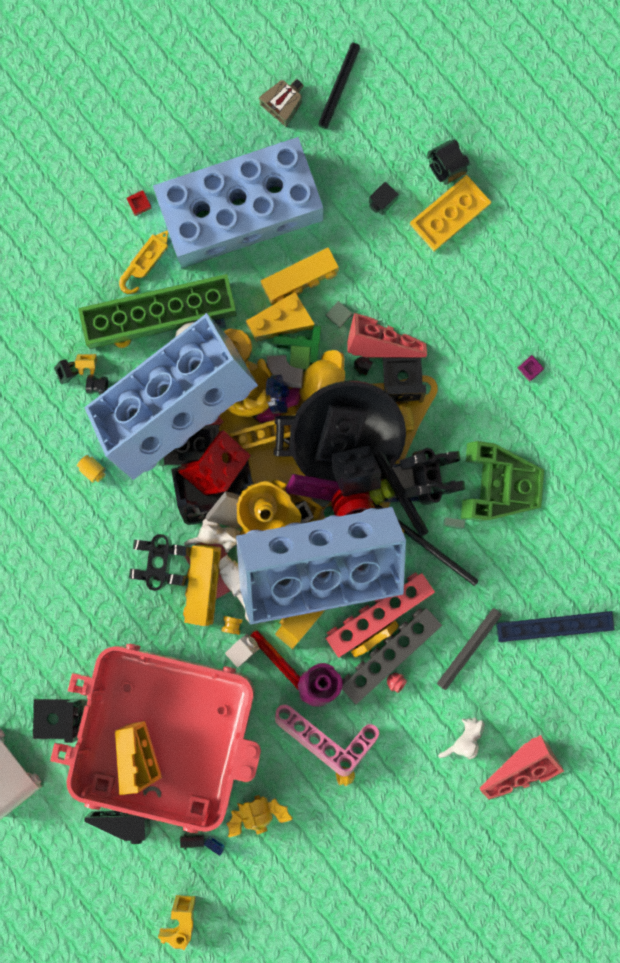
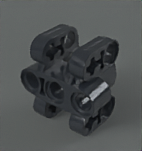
[400,448,466,505]
[129,534,192,591]

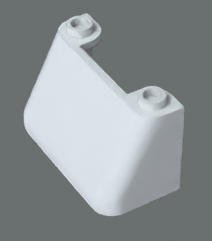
[0,728,42,820]

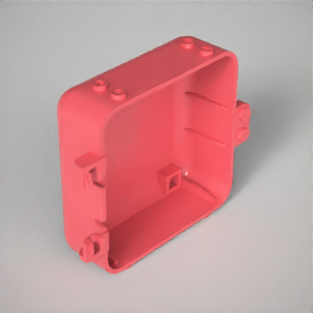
[50,643,261,833]

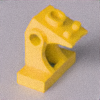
[158,895,196,950]

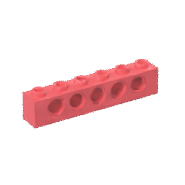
[325,572,435,658]

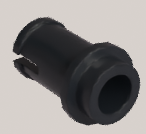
[180,834,204,850]

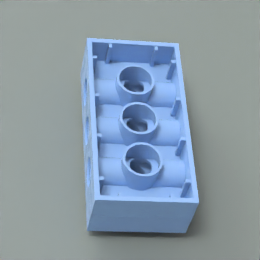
[153,137,323,269]
[84,313,258,480]
[236,507,406,625]

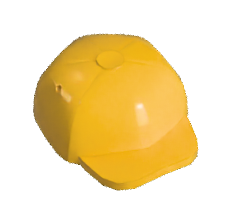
[299,350,345,402]
[236,481,301,532]

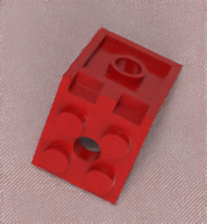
[177,430,251,495]

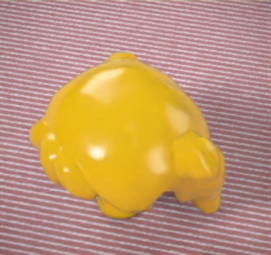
[228,358,279,417]

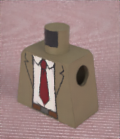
[259,79,304,127]

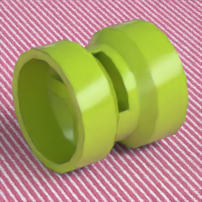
[369,479,395,505]

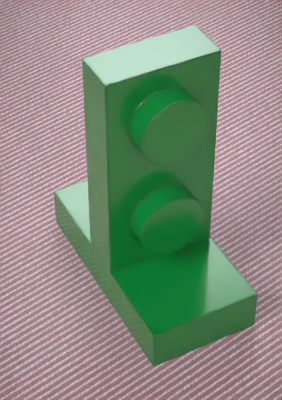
[273,325,321,365]

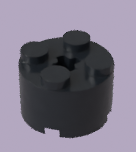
[427,139,470,185]

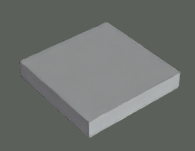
[206,491,241,529]

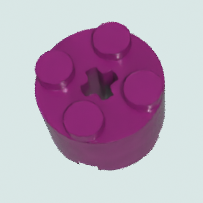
[298,663,343,707]

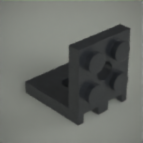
[383,357,426,404]
[33,699,83,743]

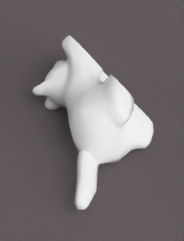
[184,519,240,553]
[438,718,485,759]

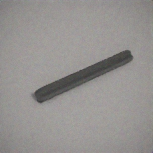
[437,608,502,690]

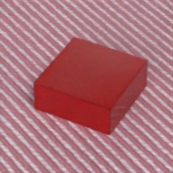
[126,190,152,216]

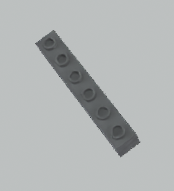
[342,608,442,704]

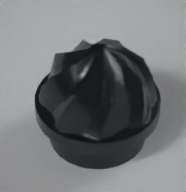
[354,357,373,375]

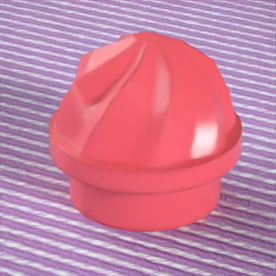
[387,673,407,693]

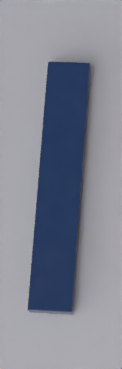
[496,611,614,642]

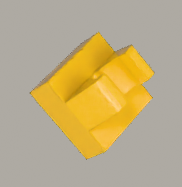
[75,354,97,375]

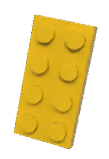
[410,175,491,252]

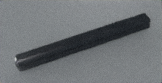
[318,42,360,129]
[374,451,429,537]

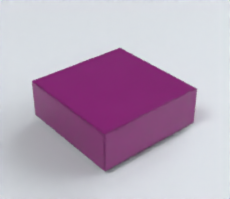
[517,355,544,382]

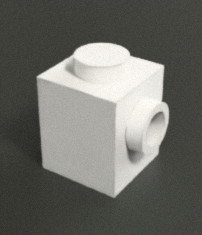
[225,634,260,668]

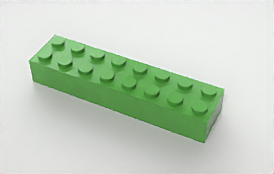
[78,274,237,349]

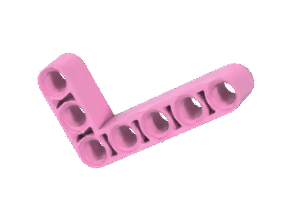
[275,705,379,777]

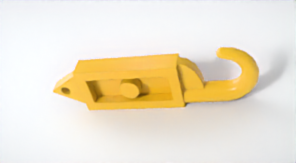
[119,231,168,294]

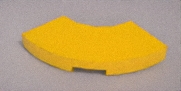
[351,620,399,657]

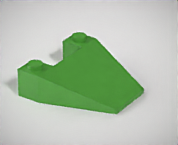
[461,441,544,521]

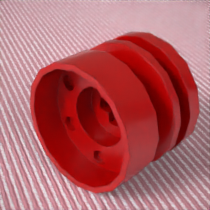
[331,490,376,516]

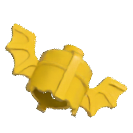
[226,795,293,837]

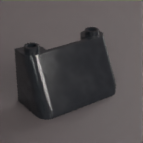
[171,460,254,525]

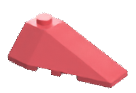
[347,313,427,357]
[480,735,564,800]

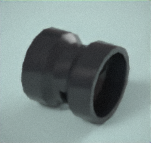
[86,375,108,395]

